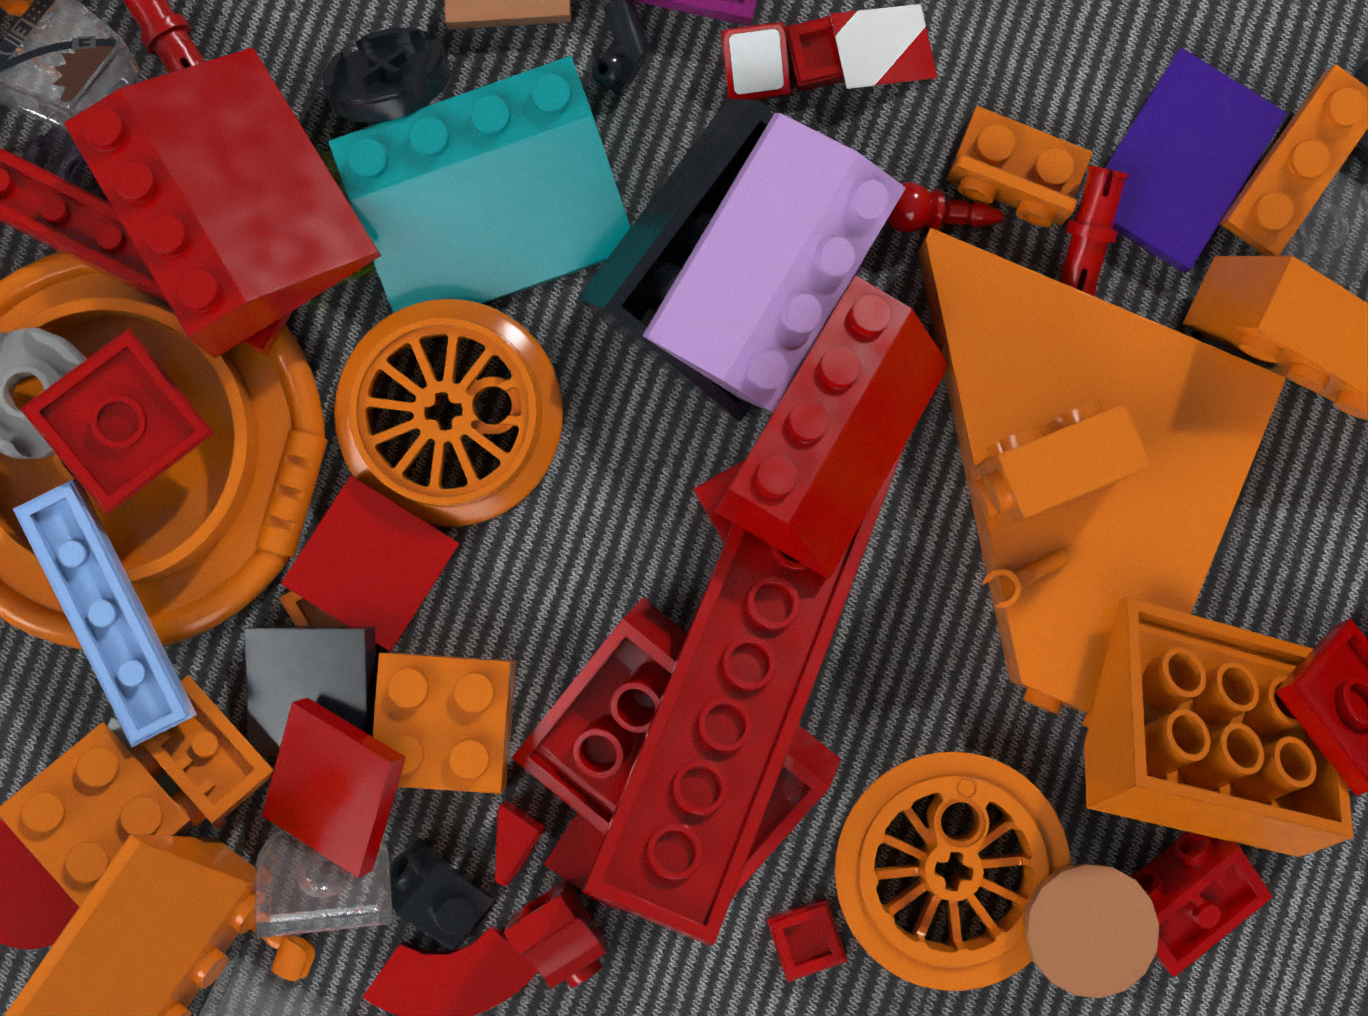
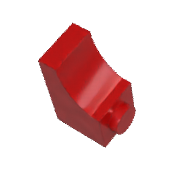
[503,880,608,989]

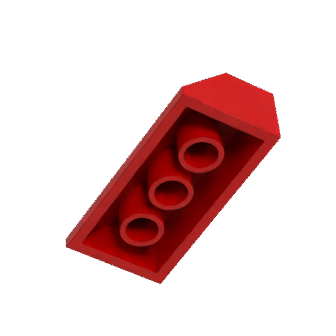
[715,275,949,579]

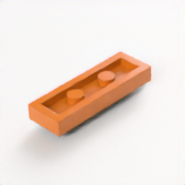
[1220,64,1368,256]

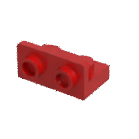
[1130,832,1273,978]

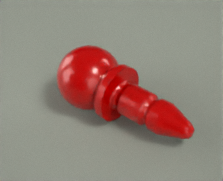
[887,182,1004,233]

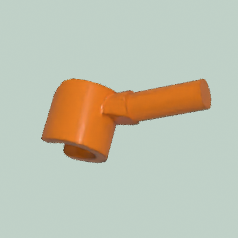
[982,548,1070,608]
[250,917,315,982]

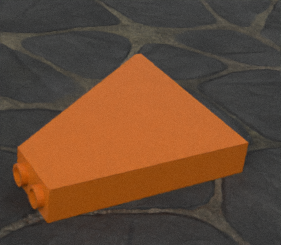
[917,228,1287,728]

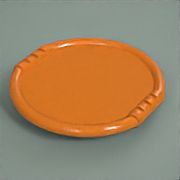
[0,252,328,650]

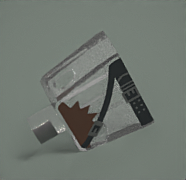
[0,0,140,131]

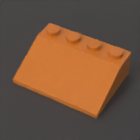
[1084,597,1354,857]
[4,834,274,1016]

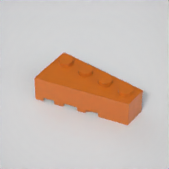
[1183,256,1368,420]

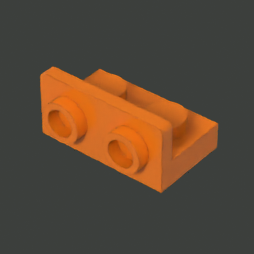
[946,106,1093,227]
[128,675,274,831]

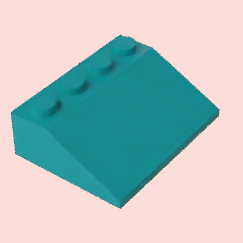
[328,56,631,313]

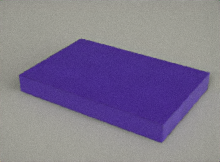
[1104,48,1287,274]

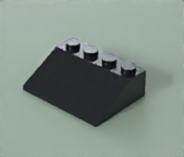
[577,98,888,422]

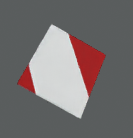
[830,4,937,89]

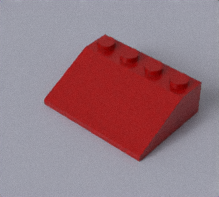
[64,47,381,359]
[512,597,842,898]

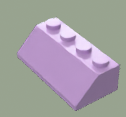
[642,113,906,412]

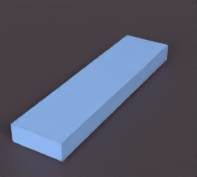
[13,480,197,747]

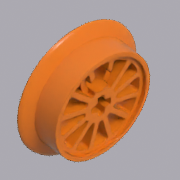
[334,299,563,527]
[835,752,1071,991]

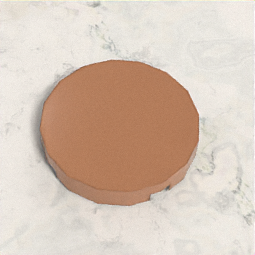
[1024,862,1159,998]

